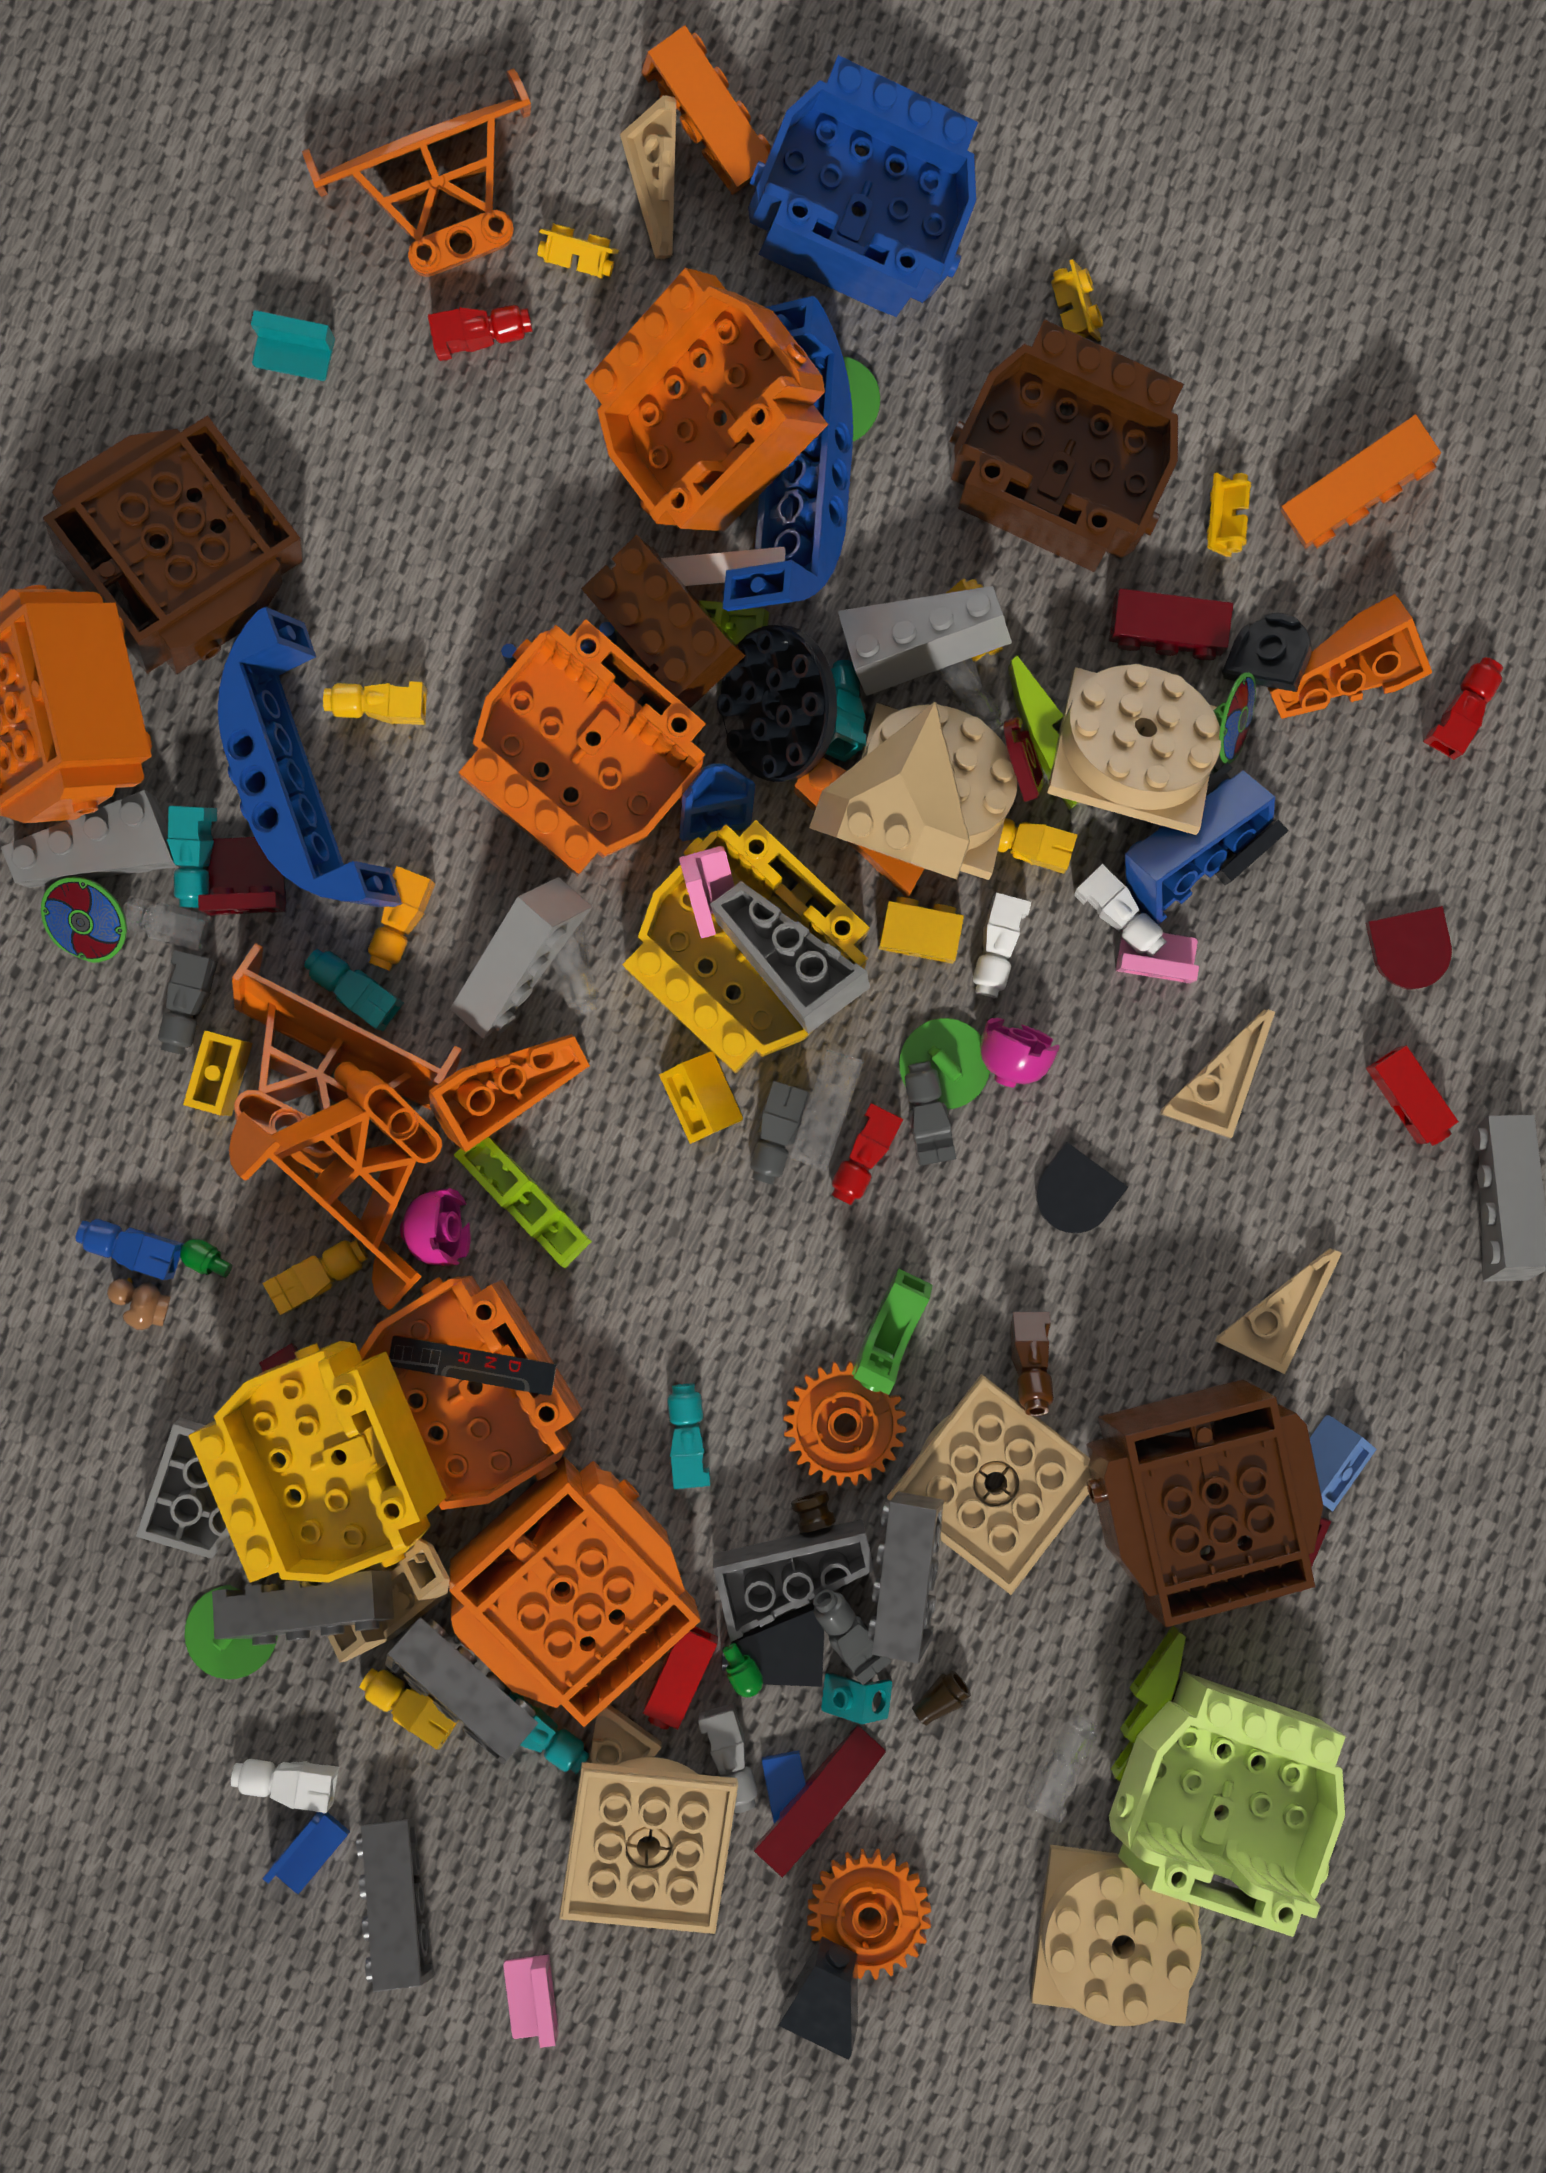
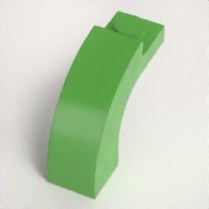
[852,1268,933,1395]

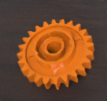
[783,1361,907,1486]
[807,1849,931,1980]

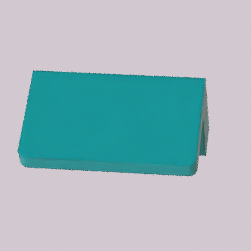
[251,310,335,381]

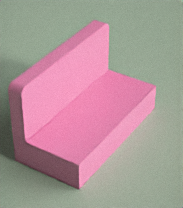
[679,846,734,939]
[1116,930,1199,984]
[503,1955,559,2048]

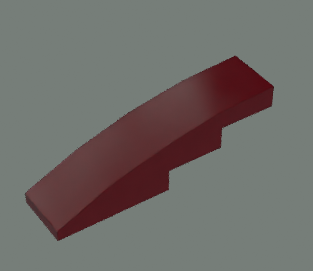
[754,1725,886,1878]

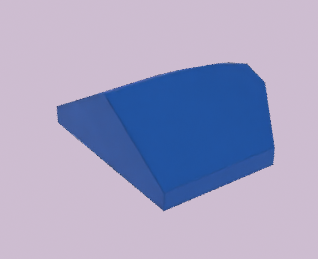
[679,764,756,841]

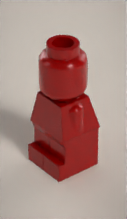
[428,305,533,361]
[1423,657,1503,760]
[831,1103,904,1205]

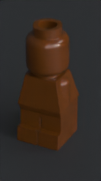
[1010,1312,1054,1416]

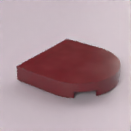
[1004,717,1045,802]
[1365,906,1452,990]

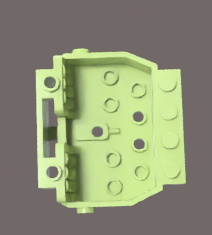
[1109,1671,1346,1937]

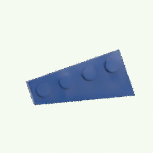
[1125,770,1275,925]

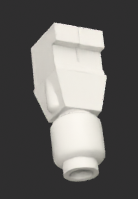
[1074,864,1167,957]
[973,892,1031,998]
[231,1759,339,1813]

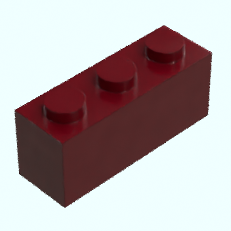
[1109,588,1233,660]

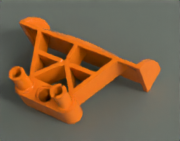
[302,68,531,277]
[232,943,462,1177]
[229,1062,442,1310]

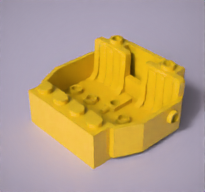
[622,820,870,1074]
[188,1341,446,1583]

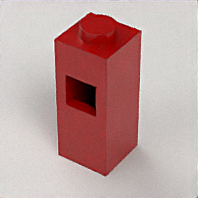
[1366,1045,1459,1146]
[643,1626,718,1730]

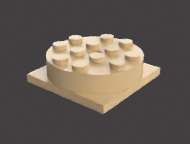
[1047,664,1222,835]
[860,703,1017,880]
[887,1374,1091,1595]
[559,1757,738,1934]
[1031,1845,1202,2026]

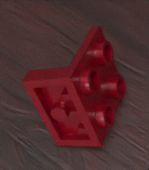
[198,837,286,916]

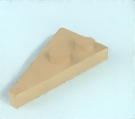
[620,95,677,259]
[1160,1009,1275,1138]
[1215,1248,1342,1374]

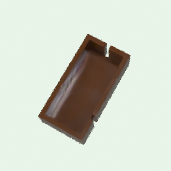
[581,535,746,708]

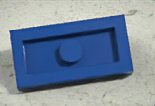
[262,1812,350,1894]

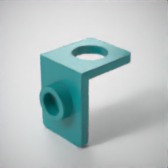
[821,1673,892,1724]

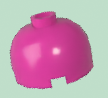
[980,1018,1060,1088]
[400,1188,471,1266]

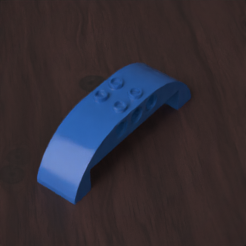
[723,296,853,611]
[218,607,402,907]

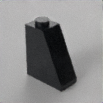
[722,1603,824,1687]
[778,1937,858,2060]

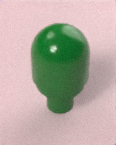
[180,1239,233,1278]
[722,1643,763,1698]

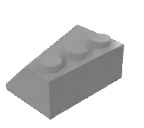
[136,1418,286,1559]

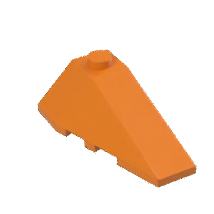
[1268,594,1432,719]
[429,1034,590,1152]

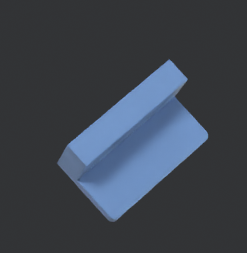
[1310,1415,1377,1511]

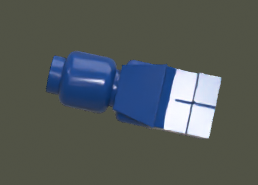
[76,1219,184,1280]

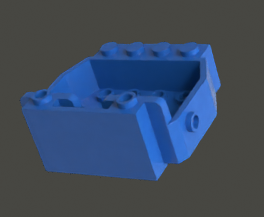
[748,55,978,317]

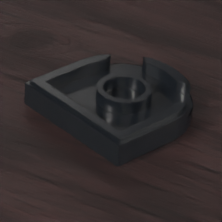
[1222,613,1312,692]
[1036,1142,1128,1233]

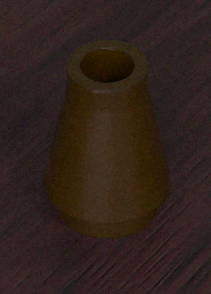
[912,1671,971,1726]

